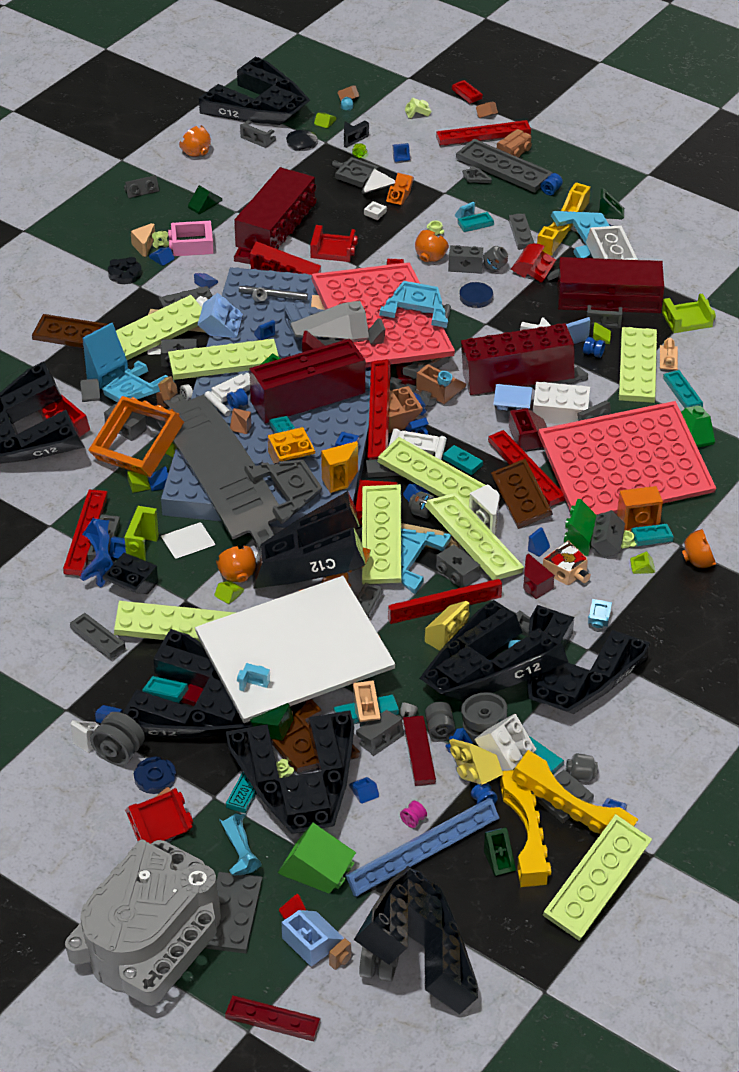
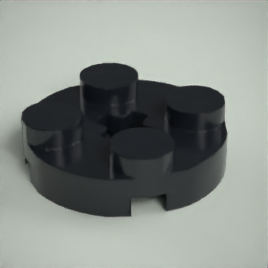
[108,257,142,285]

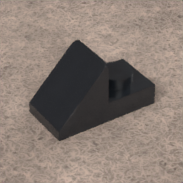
[344,120,369,148]

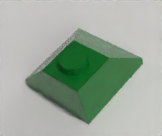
[681,405,715,448]

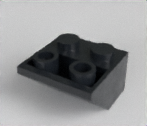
[102,553,158,594]

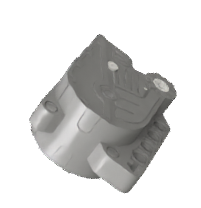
[65,840,221,1005]

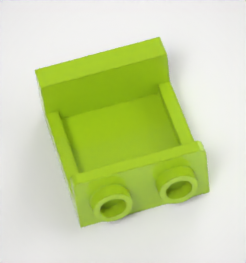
[662,293,716,334]
[124,506,159,561]

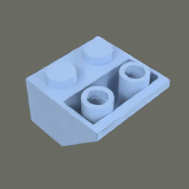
[197,293,243,338]
[493,384,533,411]
[282,910,344,967]

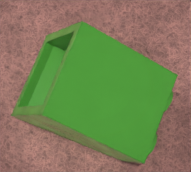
[278,823,356,893]

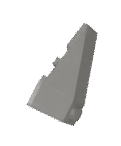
[290,301,369,342]

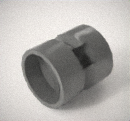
[425,702,456,742]

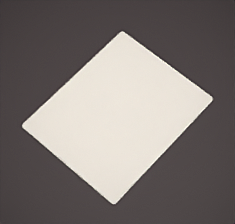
[161,522,215,559]

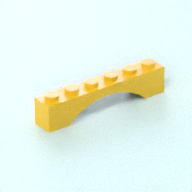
[537,182,591,256]
[511,750,638,835]
[500,770,551,887]

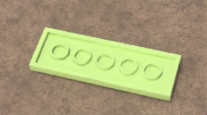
[116,295,202,360]
[619,327,657,403]
[168,339,279,380]
[377,437,485,507]
[362,484,402,584]
[425,493,525,580]
[114,601,236,643]
[543,814,652,941]

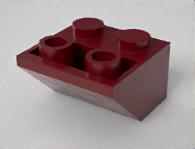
[509,408,547,450]

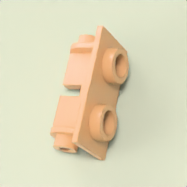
[660,338,678,370]

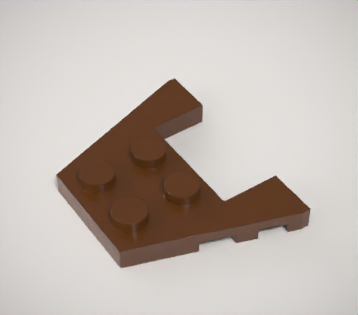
[272,699,360,773]

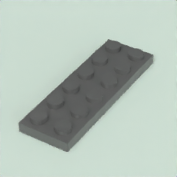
[456,139,553,193]

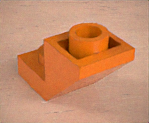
[386,173,414,205]

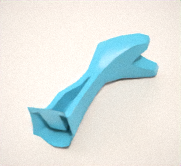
[219,814,262,876]

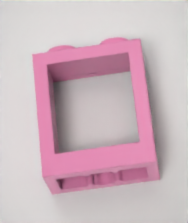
[168,221,213,256]

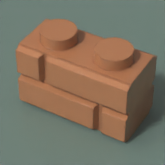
[497,129,532,158]

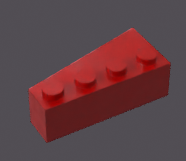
[250,241,321,275]
[38,393,90,437]

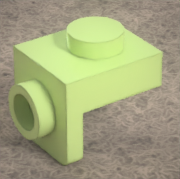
[405,98,432,118]

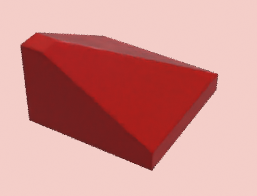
[279,894,306,920]

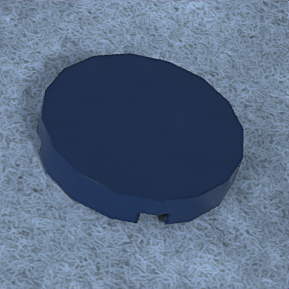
[459,282,493,308]
[133,757,176,794]

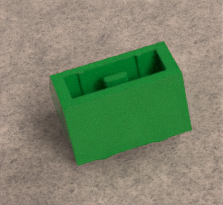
[564,499,597,556]

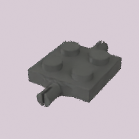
[332,157,379,188]
[533,770,594,823]

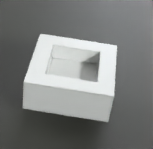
[364,201,387,220]

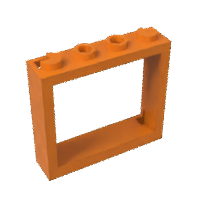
[88,396,184,477]

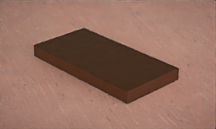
[32,314,108,348]
[491,459,553,529]

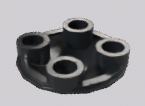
[286,129,317,151]

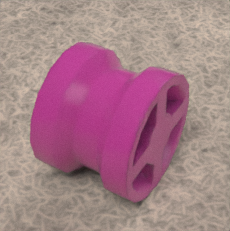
[400,800,427,828]

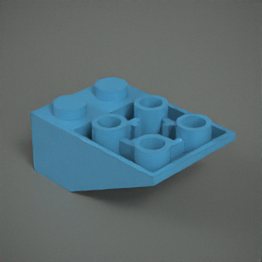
[83,323,128,389]

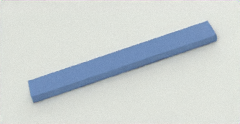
[345,798,499,896]

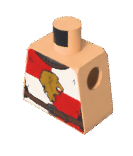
[543,541,591,585]

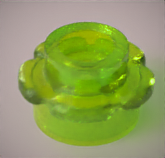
[352,143,368,158]

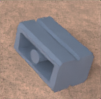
[284,302,312,340]

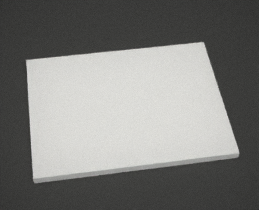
[195,576,395,723]

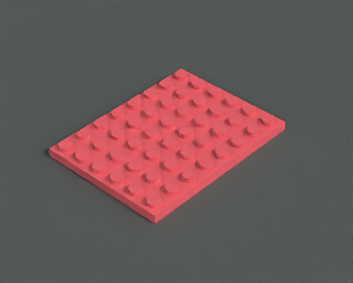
[311,262,455,368]
[538,401,716,515]

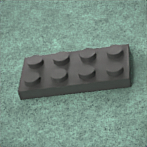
[205,872,262,953]

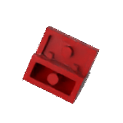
[511,243,556,283]

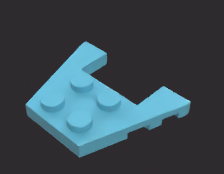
[551,211,610,258]
[379,281,448,328]
[103,361,174,402]
[401,529,452,594]

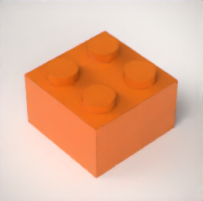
[617,486,663,532]

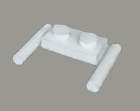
[205,373,250,417]
[388,429,447,460]

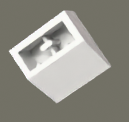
[475,714,536,771]

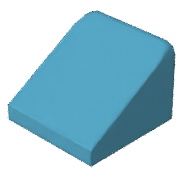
[455,202,475,219]

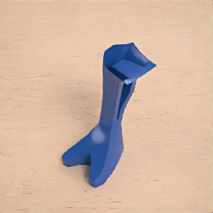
[80,518,113,587]

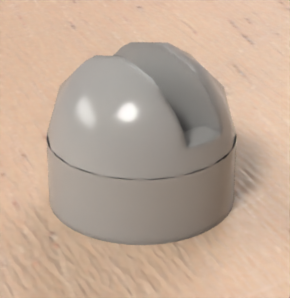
[252,287,267,302]
[400,703,418,717]

